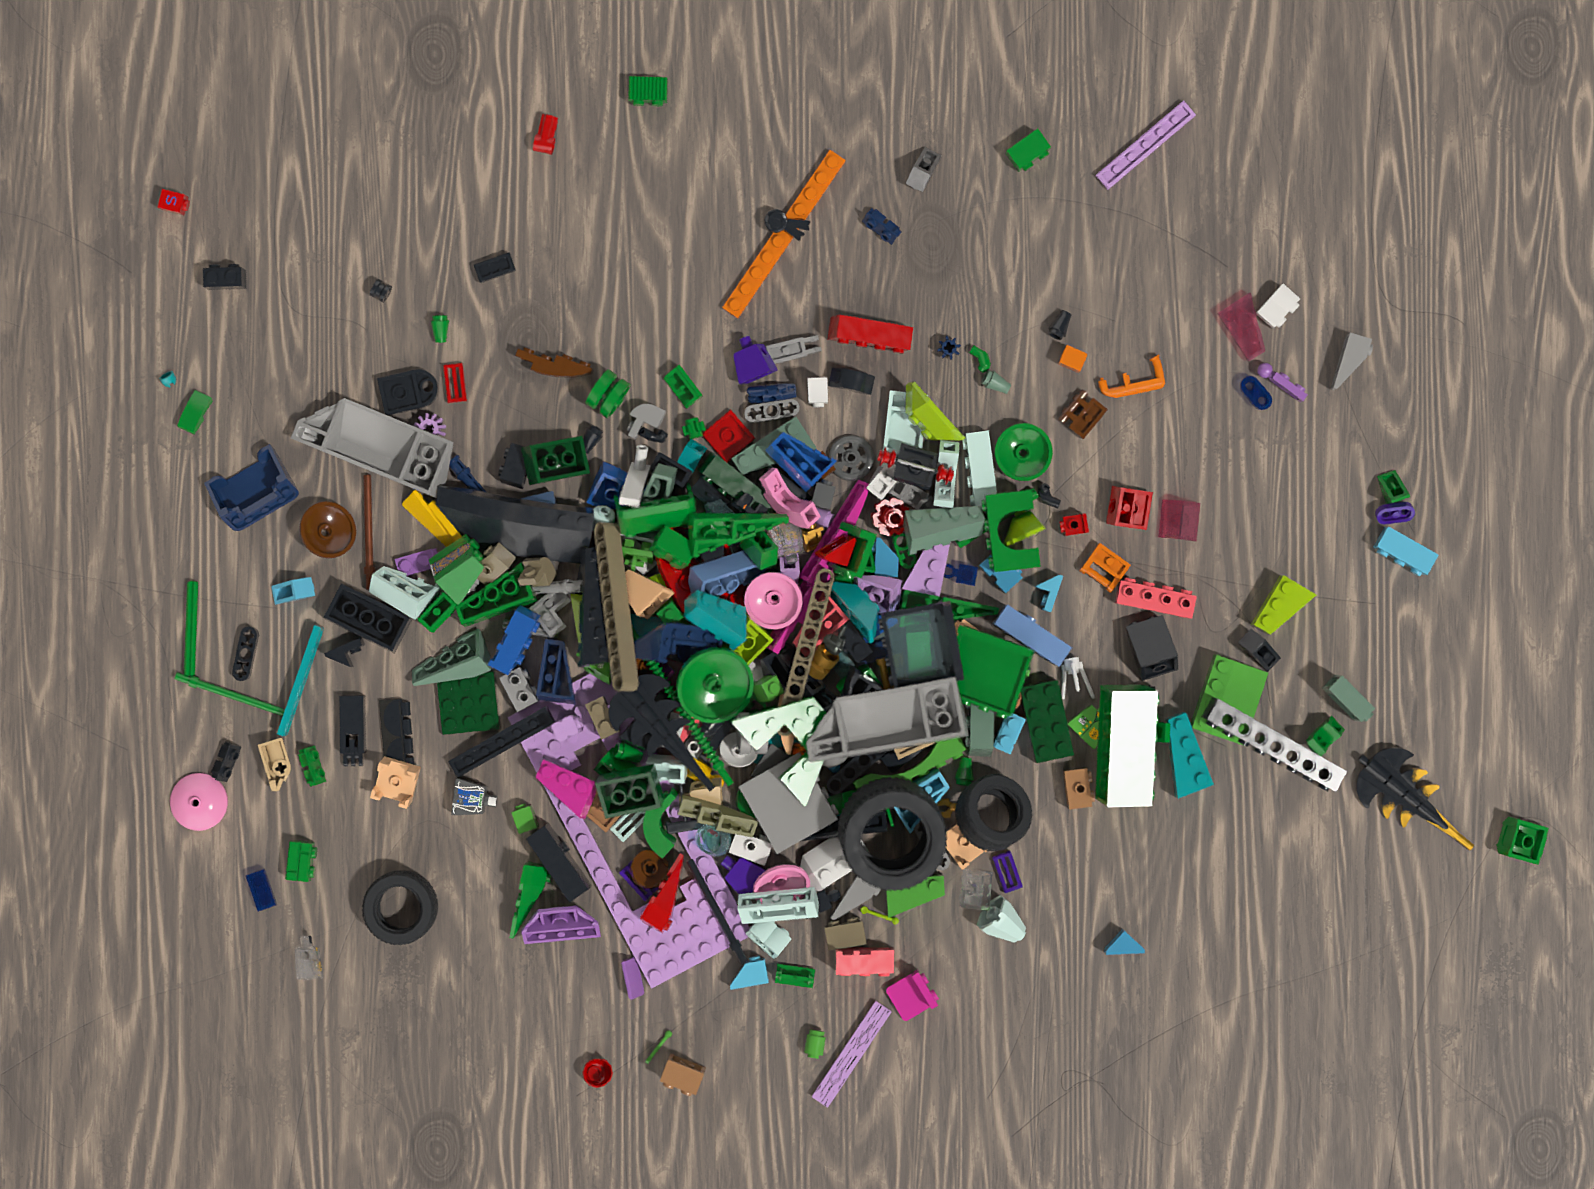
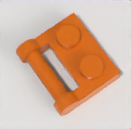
[1079,543,1131,593]

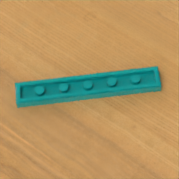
[277,625,324,736]

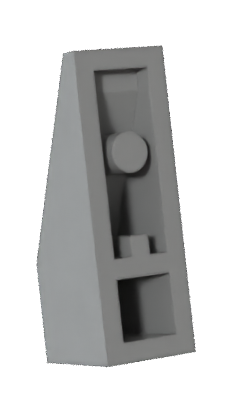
[1330,333,1373,390]
[830,876,881,920]

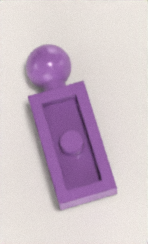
[1257,363,1308,402]

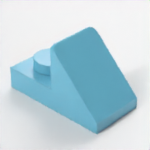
[1034,575,1063,612]

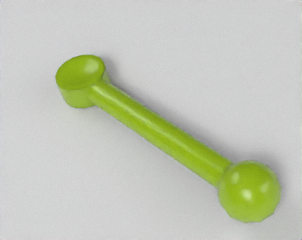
[861,906,899,925]

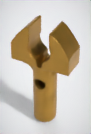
[937,798,956,818]

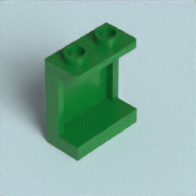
[827,521,877,579]

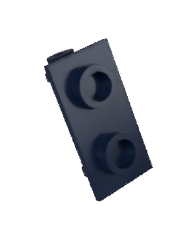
[862,208,902,245]

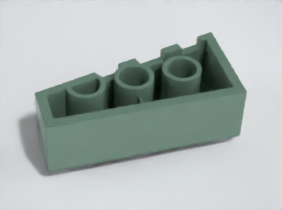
[732,417,817,476]
[965,703,994,757]

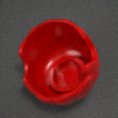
[582,1058,613,1088]

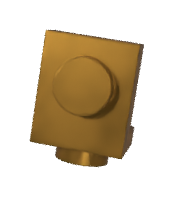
[799,522,824,552]

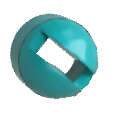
[159,371,177,388]

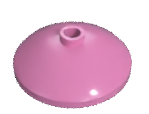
[744,572,803,629]
[170,773,228,831]
[753,865,810,904]

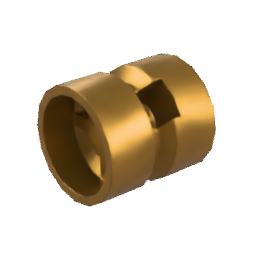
[808,643,839,680]

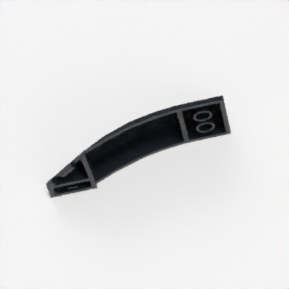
[436,485,594,564]

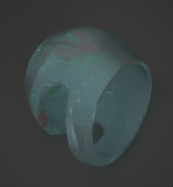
[695,825,731,857]

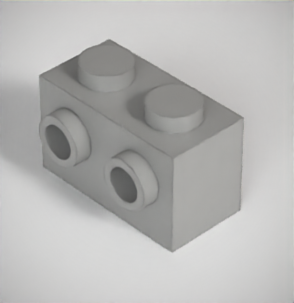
[499,667,539,712]

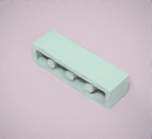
[962,430,997,507]

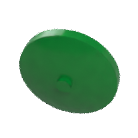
[676,647,754,723]

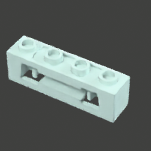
[737,887,819,924]

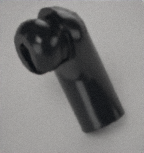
[639,427,668,443]
[1038,483,1061,509]

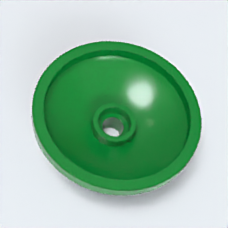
[995,423,1053,481]

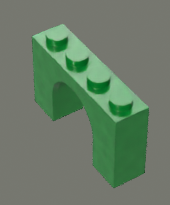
[981,490,1041,573]

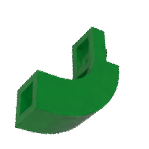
[643,787,678,859]

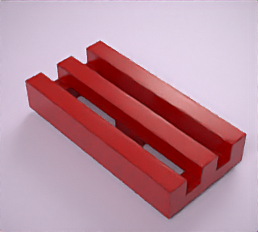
[443,363,467,404]

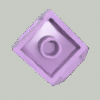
[854,575,902,614]

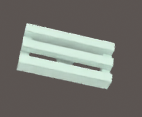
[610,811,646,842]

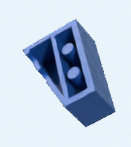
[765,432,837,492]
[488,605,541,675]

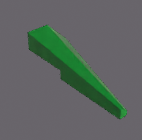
[688,513,789,557]
[899,590,999,627]

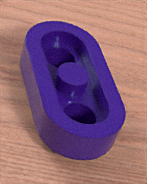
[1375,502,1415,525]

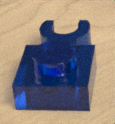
[944,564,978,586]

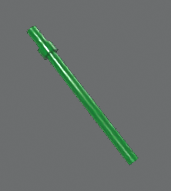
[175,672,285,716]

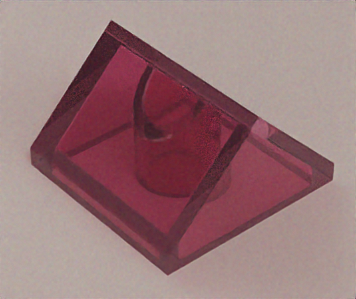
[1158,499,1201,542]

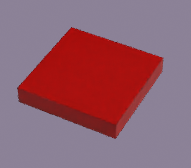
[703,409,756,463]

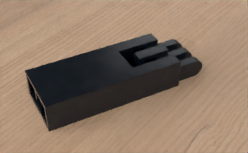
[339,695,366,767]

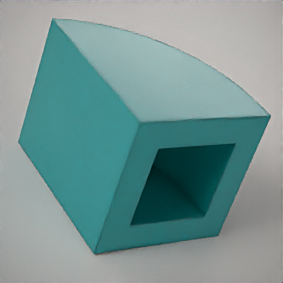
[677,439,708,473]

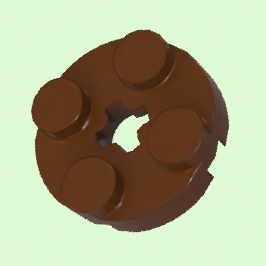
[629,850,669,889]

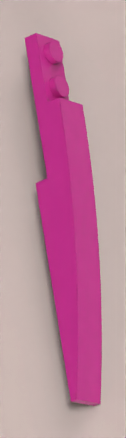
[766,480,869,654]

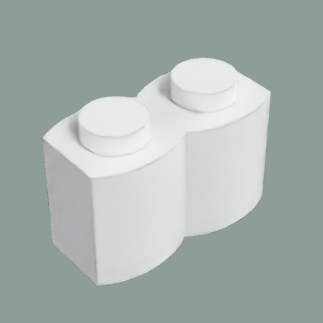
[1255,284,1300,329]

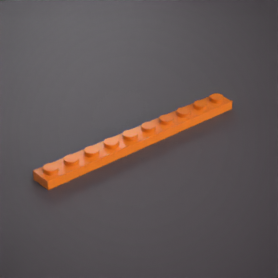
[722,150,846,319]

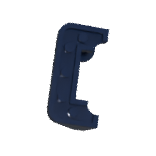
[204,444,299,531]
[634,623,723,663]

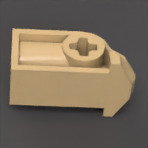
[258,738,291,791]

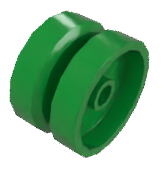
[585,369,631,419]

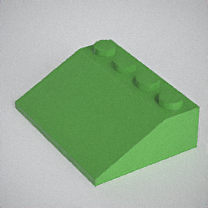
[1190,655,1268,745]

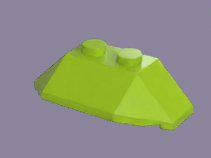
[905,382,965,441]

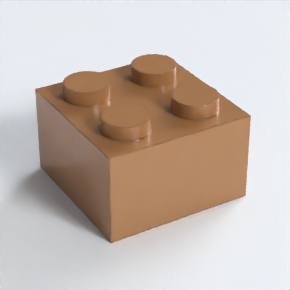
[660,1053,706,1096]

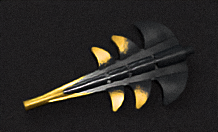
[1356,747,1474,851]

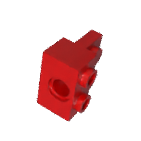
[1106,486,1153,530]

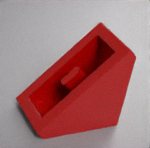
[814,534,856,566]

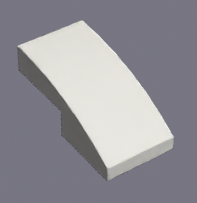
[867,462,897,500]

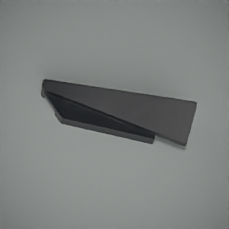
[764,643,834,713]

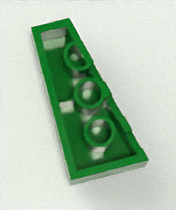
[455,563,537,627]

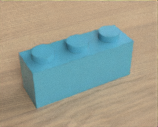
[1373,526,1439,576]

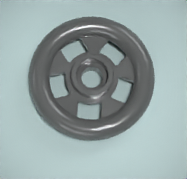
[828,435,874,481]

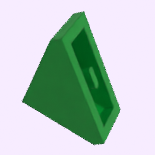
[1377,470,1410,504]

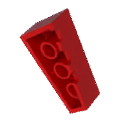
[827,315,914,354]

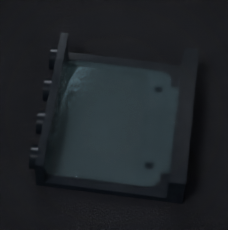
[878,601,964,689]

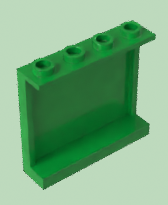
[957,625,1035,719]

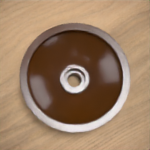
[299,502,356,559]

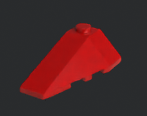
[640,853,684,934]

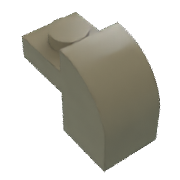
[518,557,557,587]

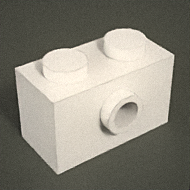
[729,834,772,866]

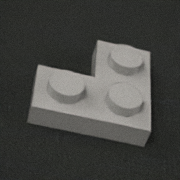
[529,593,571,638]

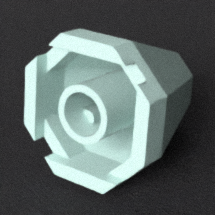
[977,895,1026,942]

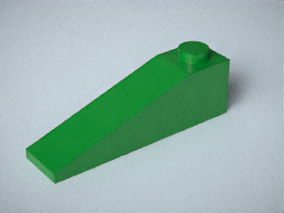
[509,861,551,939]

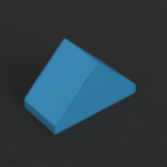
[1104,929,1145,955]

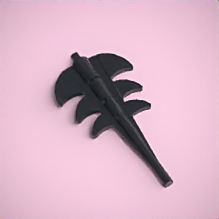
[608,674,715,792]

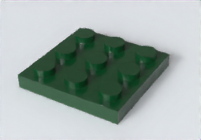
[437,672,500,735]

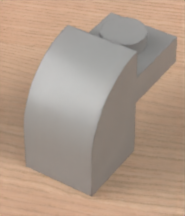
[627,404,667,440]

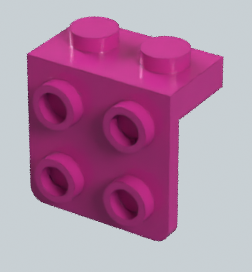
[886,969,939,1021]

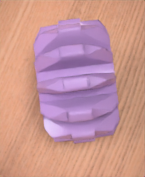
[414,413,446,436]

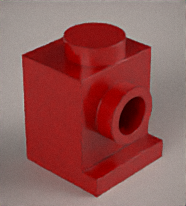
[1059,513,1089,536]

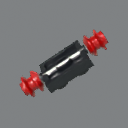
[877,443,954,490]

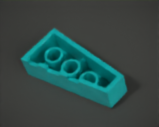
[1165,712,1214,799]

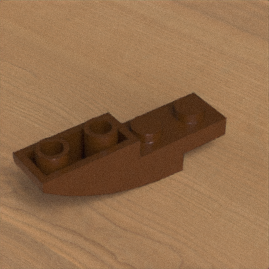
[515,347,594,378]

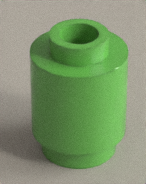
[804,1029,826,1059]

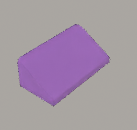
[621,957,645,1000]

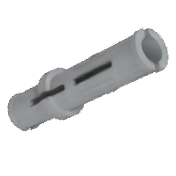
[532,579,583,594]

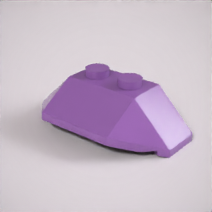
[522,906,601,944]

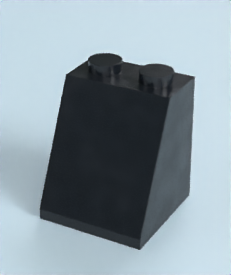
[1126,615,1178,681]

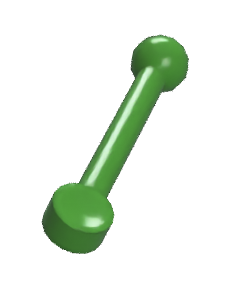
[645,1030,672,1064]

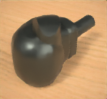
[823,624,847,655]

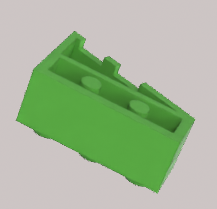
[886,874,945,918]

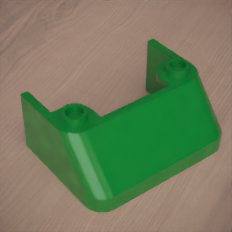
[614,483,696,537]

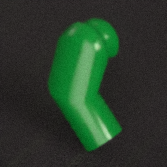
[969,345,991,373]

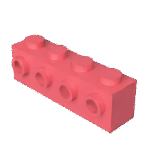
[1115,578,1197,619]

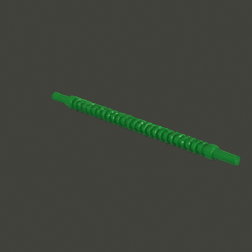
[631,624,734,787]

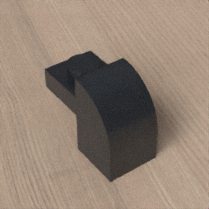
[828,367,875,395]

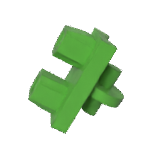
[622,539,654,572]

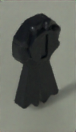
[764,209,811,241]

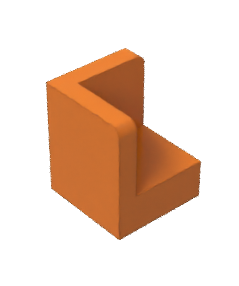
[1058,345,1087,373]

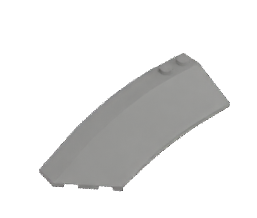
[291,398,454,498]
[806,677,969,762]

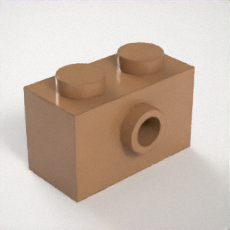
[1063,767,1095,810]

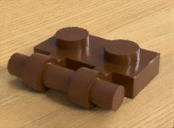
[1058,389,1108,439]

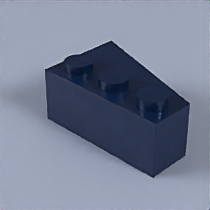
[536,639,576,705]

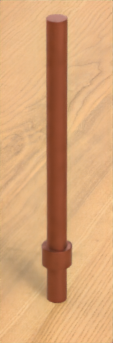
[363,475,375,590]

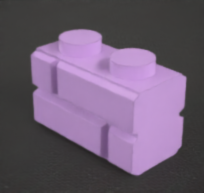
[551,714,584,742]

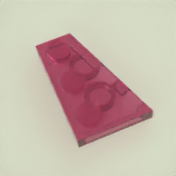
[1217,292,1266,362]

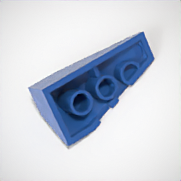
[586,461,648,510]

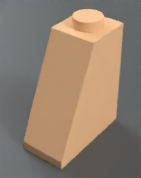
[625,569,674,619]

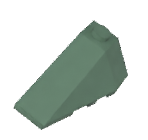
[412,629,491,686]

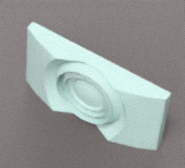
[881,390,928,467]

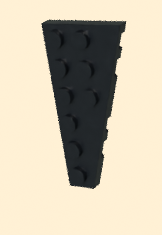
[578,547,610,668]

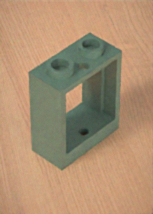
[1322,675,1375,722]

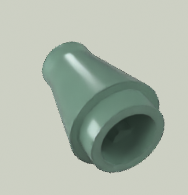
[981,370,1011,394]

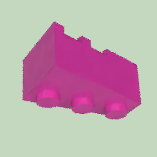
[536,759,597,819]

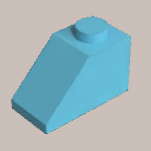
[271,577,315,605]
[730,956,769,990]

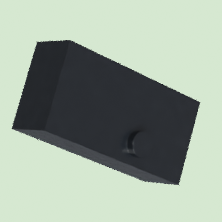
[323,584,412,654]
[526,823,592,903]

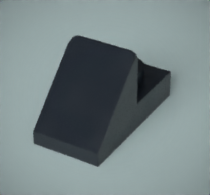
[324,638,365,667]

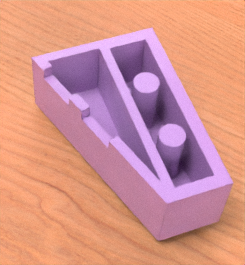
[901,544,950,596]

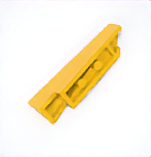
[402,490,462,547]

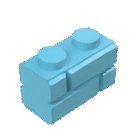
[993,714,1026,754]

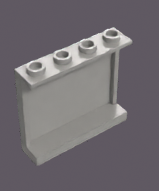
[739,752,839,854]

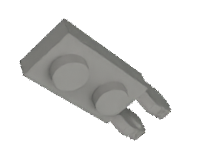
[766,335,822,364]

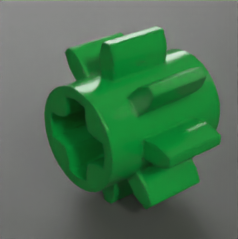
[682,417,706,440]

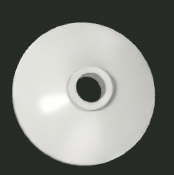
[720,732,758,767]

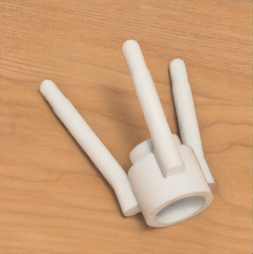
[1061,657,1095,699]

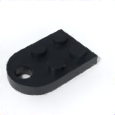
[377,369,439,416]

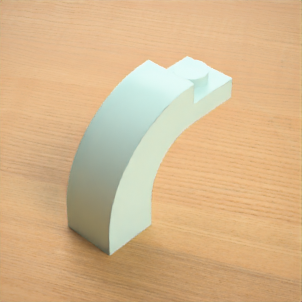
[934,440,959,508]

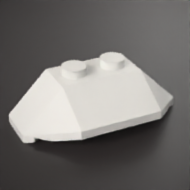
[800,837,870,893]

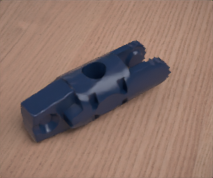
[747,383,797,403]

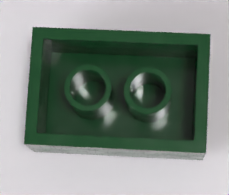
[521,436,590,486]
[595,764,665,819]

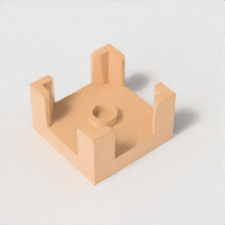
[370,756,421,809]
[946,823,987,870]

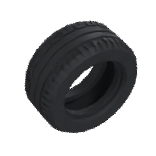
[955,774,1033,851]
[362,870,438,945]

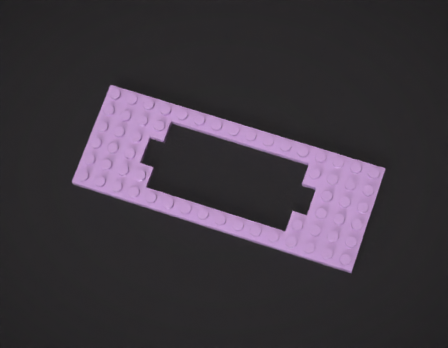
[508,674,750,989]

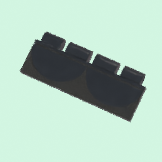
[379,699,415,765]

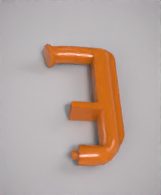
[1098,354,1165,398]

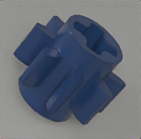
[937,336,961,360]

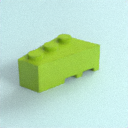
[1251,575,1316,635]

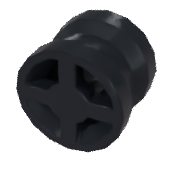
[369,279,392,303]

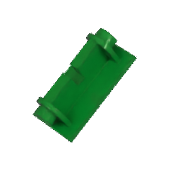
[298,745,326,787]
[775,964,815,988]

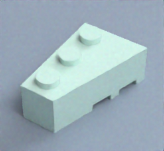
[369,566,441,620]

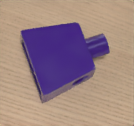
[733,336,778,384]
[721,855,767,894]

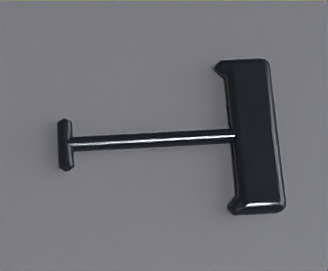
[665,780,706,834]

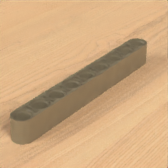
[594,522,638,691]
[777,569,834,736]

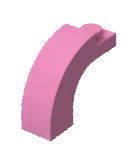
[760,468,821,528]

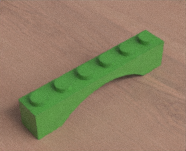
[852,738,966,791]

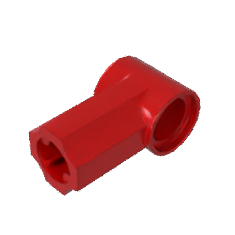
[533,114,558,155]

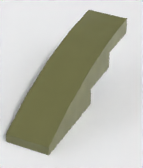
[677,795,758,838]

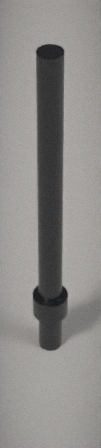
[686,859,748,964]

